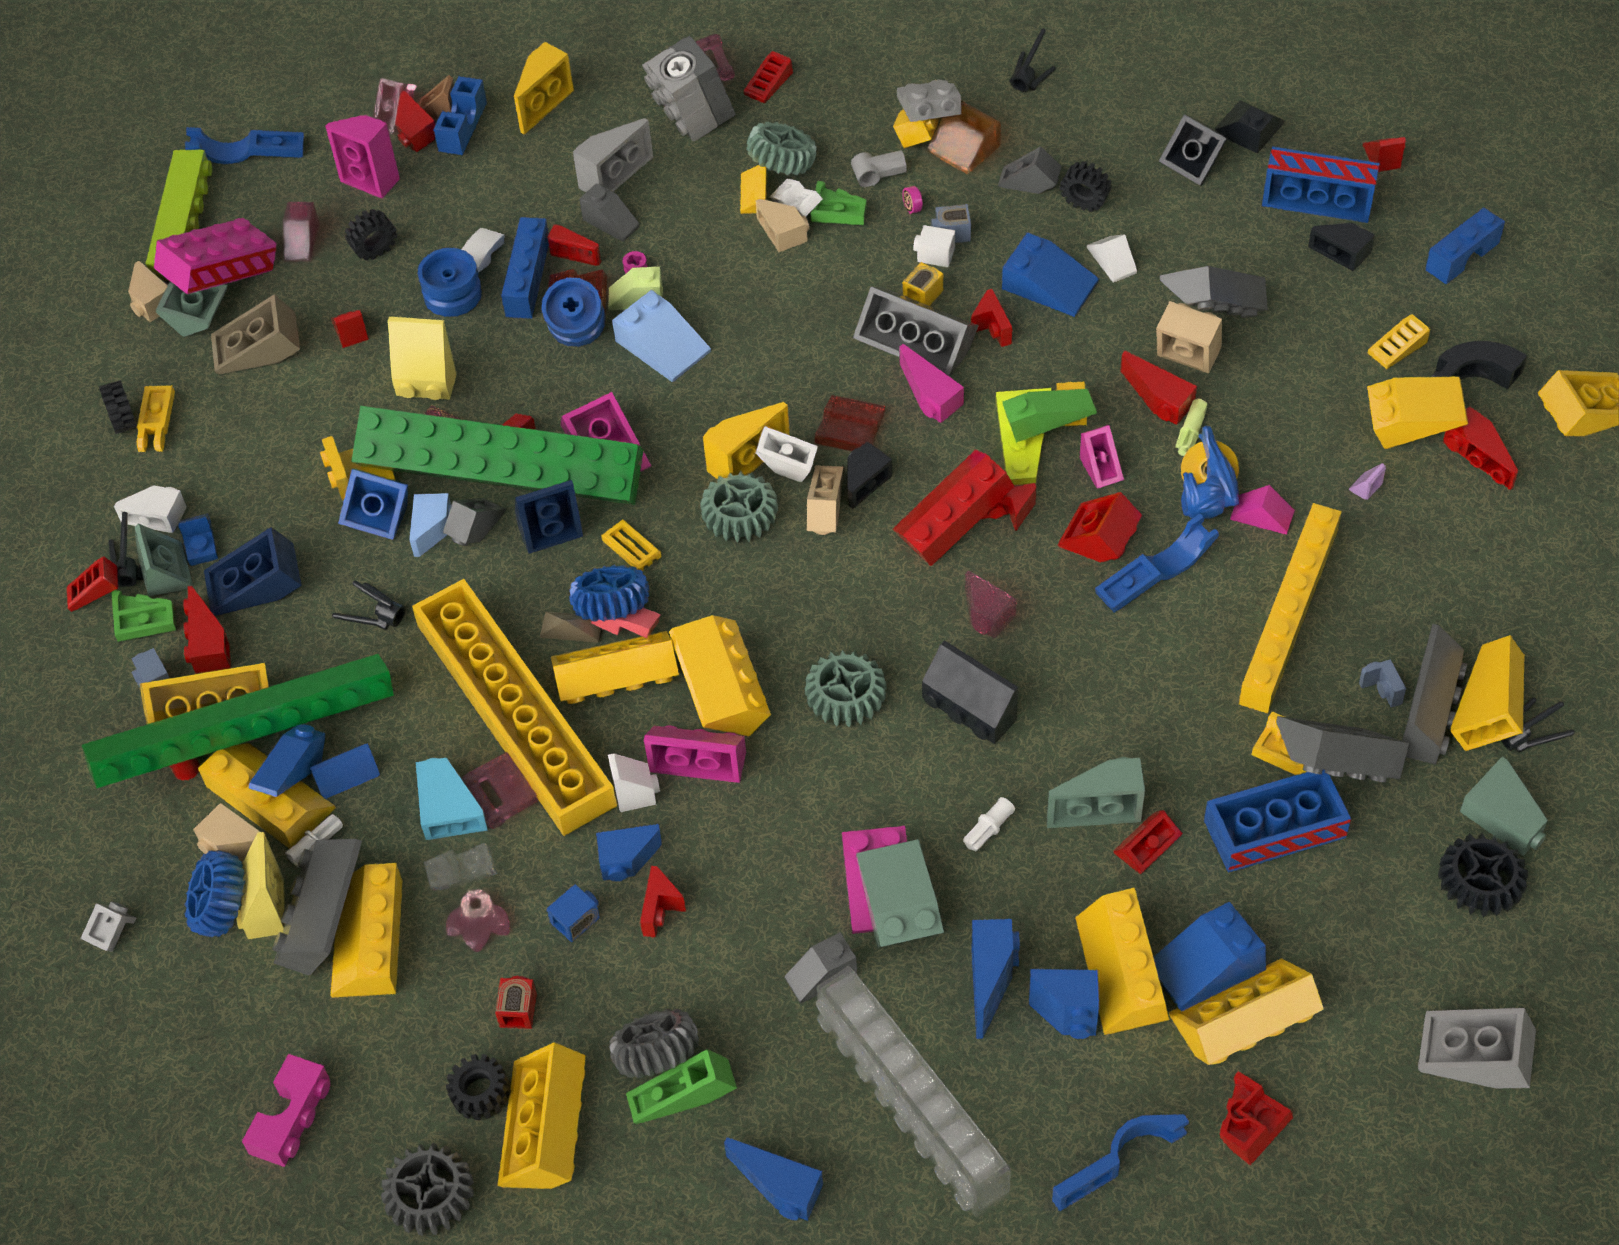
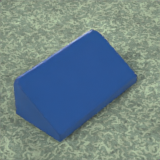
[310,743,380,799]

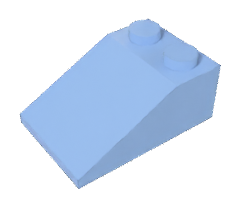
[612,290,711,382]

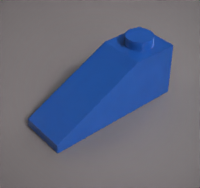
[249,724,325,797]
[724,1137,823,1221]

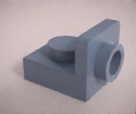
[1359,659,1406,707]

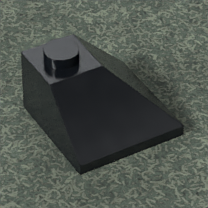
[1215,100,1285,154]
[1159,114,1228,186]

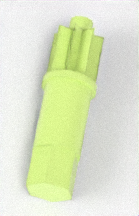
[1175,399,1207,456]

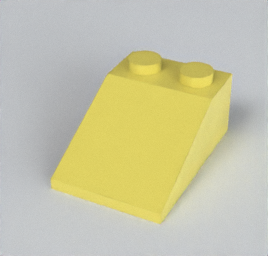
[388,317,457,400]
[236,832,285,939]

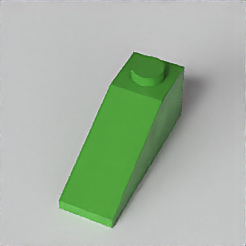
[1002,389,1097,443]
[626,1049,737,1124]

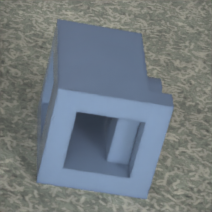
[131,648,170,688]

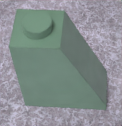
[1460,757,1548,856]

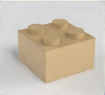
[1156,301,1222,373]

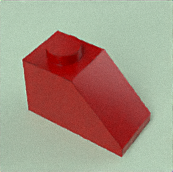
[395,91,436,152]

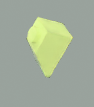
[608,267,663,310]

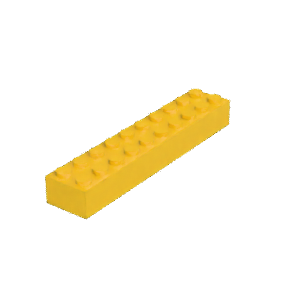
[412,579,617,836]

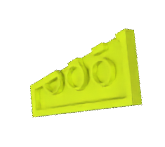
[996,388,1051,485]

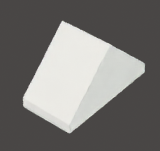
[1087,235,1137,283]

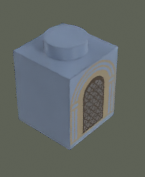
[931,204,971,243]

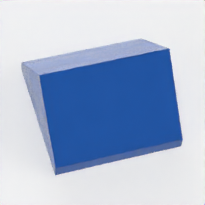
[338,469,408,540]

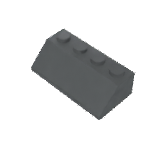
[1160,266,1268,318]
[853,286,978,377]
[1403,624,1467,765]
[1276,716,1409,783]
[273,839,362,975]

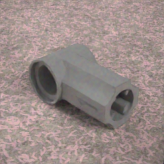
[851,150,906,187]

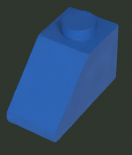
[596,824,662,882]

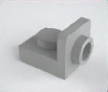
[81,901,136,952]

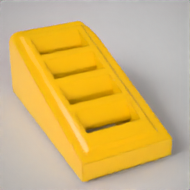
[1367,314,1430,369]

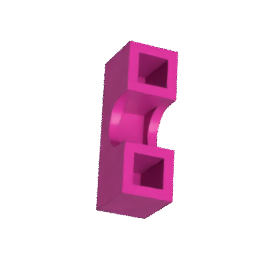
[242,1054,330,1167]

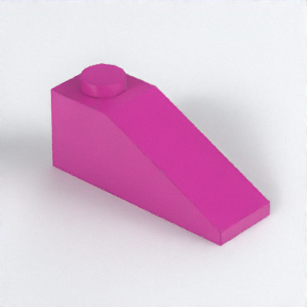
[899,344,964,423]

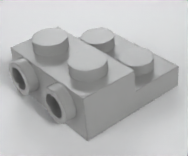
[897,80,961,122]

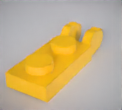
[136,385,175,452]

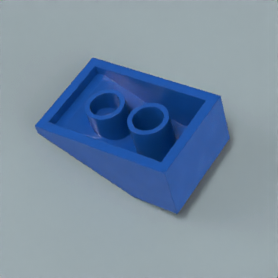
[1002,233,1099,317]
[1153,902,1266,1012]
[972,919,1019,1039]

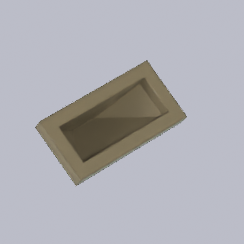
[540,611,601,643]

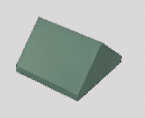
[156,281,227,337]
[135,523,193,596]

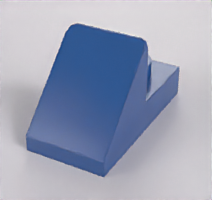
[178,513,218,566]

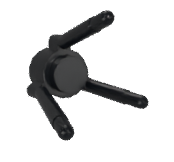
[1009,28,1056,92]
[108,511,143,587]
[332,580,406,630]
[1501,697,1575,753]

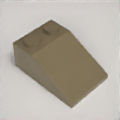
[211,294,300,375]

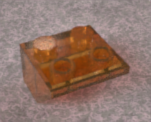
[928,100,1001,174]

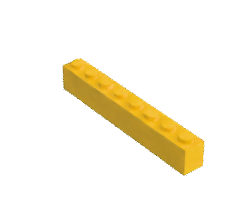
[1239,503,1342,714]

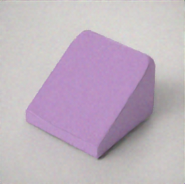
[1349,464,1386,500]

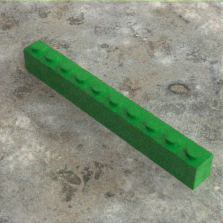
[82,654,394,789]

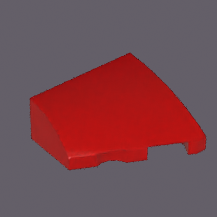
[1219,1071,1293,1166]

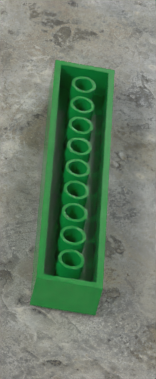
[351,406,644,505]

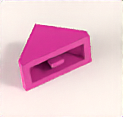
[1080,425,1124,488]
[1230,485,1295,535]

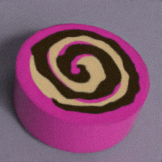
[902,186,923,214]

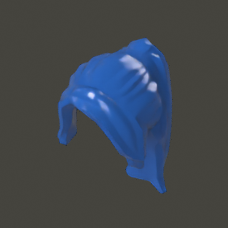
[1181,425,1239,519]

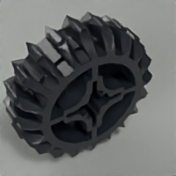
[1438,832,1528,918]

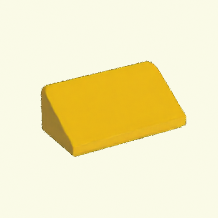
[740,165,767,214]

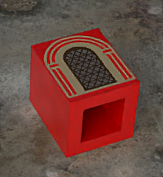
[495,976,537,1029]

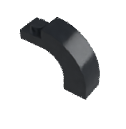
[1432,341,1528,390]

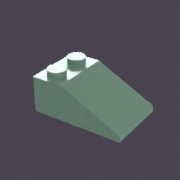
[1046,757,1145,828]
[856,839,944,948]

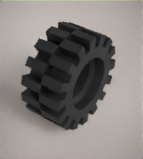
[1060,161,1112,212]
[345,209,397,260]
[99,380,137,434]
[446,1054,511,1120]

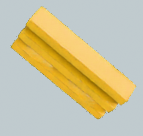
[601,520,662,571]

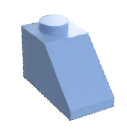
[410,493,452,557]

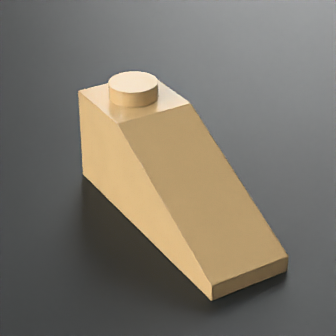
[807,465,844,535]

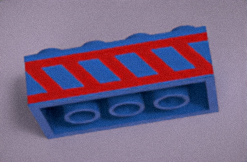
[1262,147,1380,223]
[1204,770,1351,873]

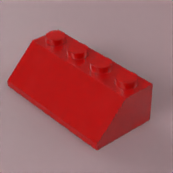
[893,449,1015,566]

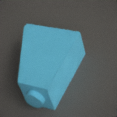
[416,758,488,840]

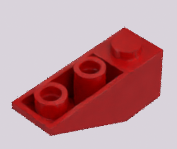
[1443,406,1518,490]
[183,586,231,674]

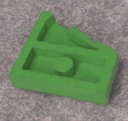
[811,181,867,225]
[112,590,176,642]

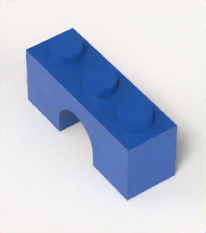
[434,76,487,155]
[1425,208,1505,284]

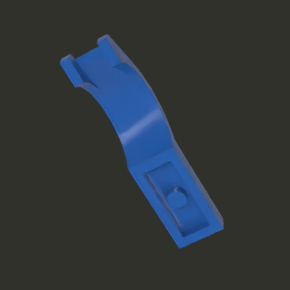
[185,127,304,164]
[1095,514,1219,613]
[1052,1114,1189,1211]

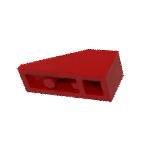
[1120,351,1197,425]

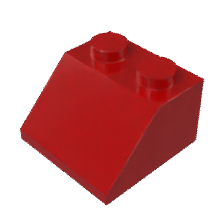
[1057,492,1142,562]

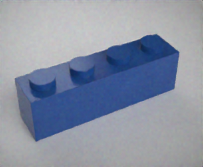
[501,217,549,319]

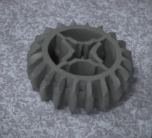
[609,1009,699,1078]
[381,1142,474,1236]

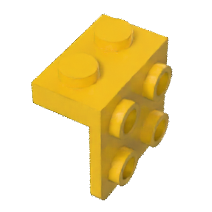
[320,436,396,501]

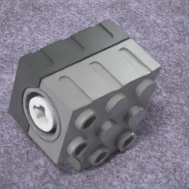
[643,35,736,142]

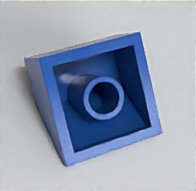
[1029,969,1099,1039]

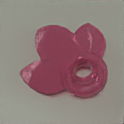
[446,889,510,952]

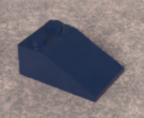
[515,480,583,554]
[204,527,302,616]

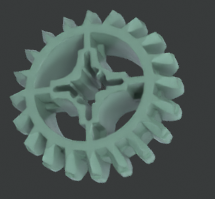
[747,122,817,175]
[700,471,778,543]
[805,649,887,727]

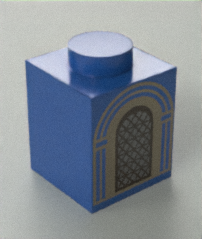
[547,884,600,943]

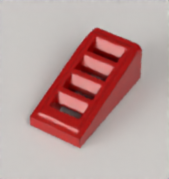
[744,51,793,104]
[547,224,601,266]
[67,556,118,612]

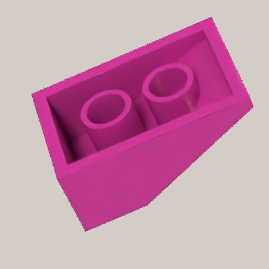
[560,392,651,472]
[842,826,907,934]

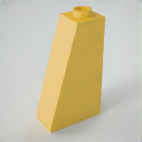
[1451,635,1524,751]

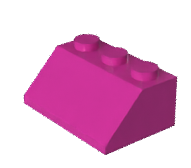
[326,115,400,198]
[644,726,746,783]

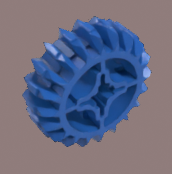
[569,564,649,622]
[184,850,245,937]

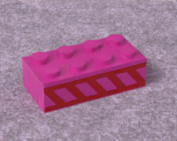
[154,218,277,294]

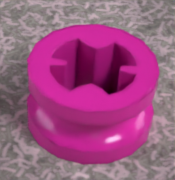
[623,251,647,273]

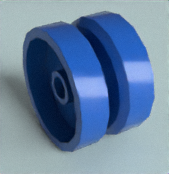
[417,248,482,317]
[541,278,606,346]

